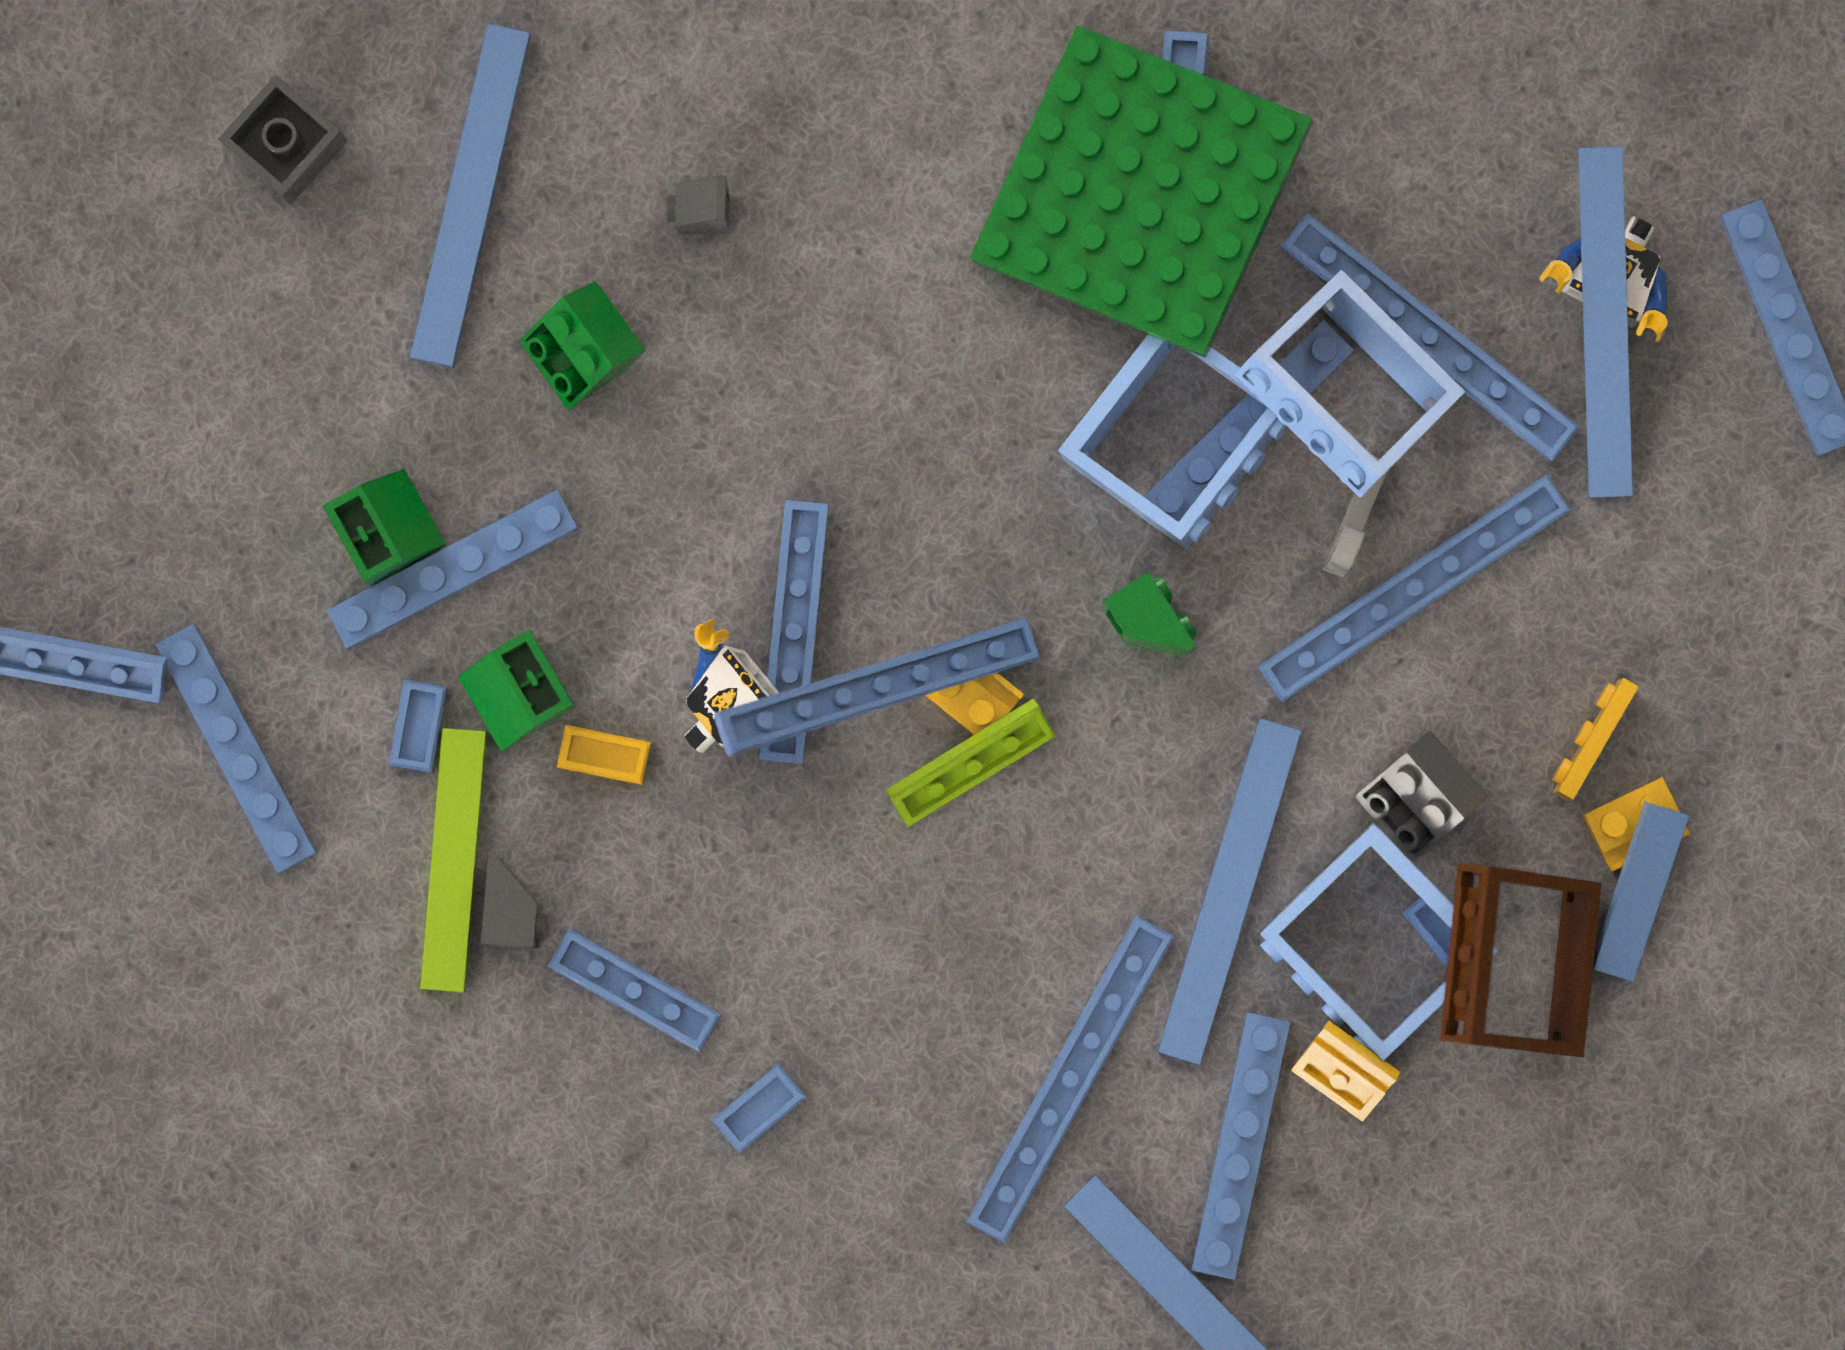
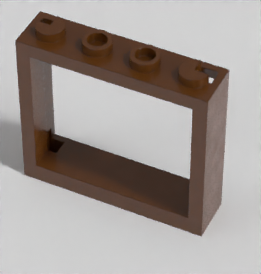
[1439,864,1602,1058]

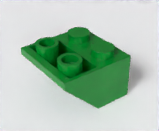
[518,281,646,411]
[322,469,446,587]
[1101,572,1198,657]
[458,629,577,752]

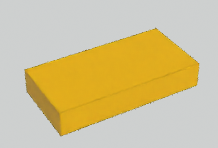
[557,725,651,785]

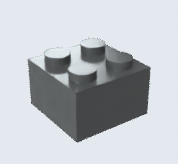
[218,74,347,205]

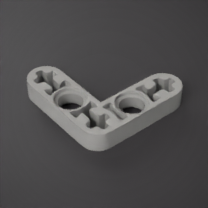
[1322,455,1387,578]

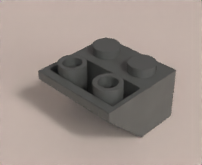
[1354,730,1488,861]

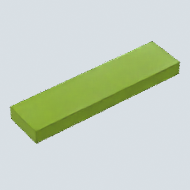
[885,698,1056,827]

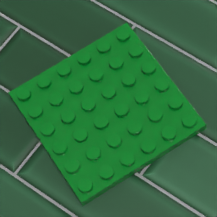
[970,25,1313,358]

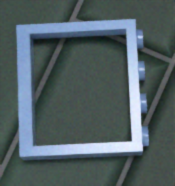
[1235,270,1465,498]
[1058,335,1287,550]
[1260,822,1497,1061]

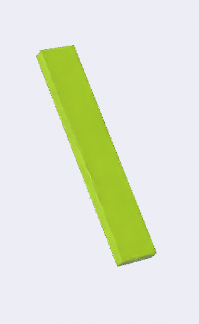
[420,728,487,992]

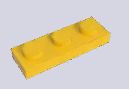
[1552,678,1639,801]

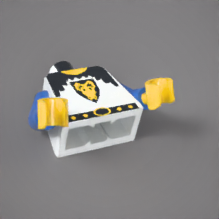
[1539,217,1668,342]
[685,619,779,753]

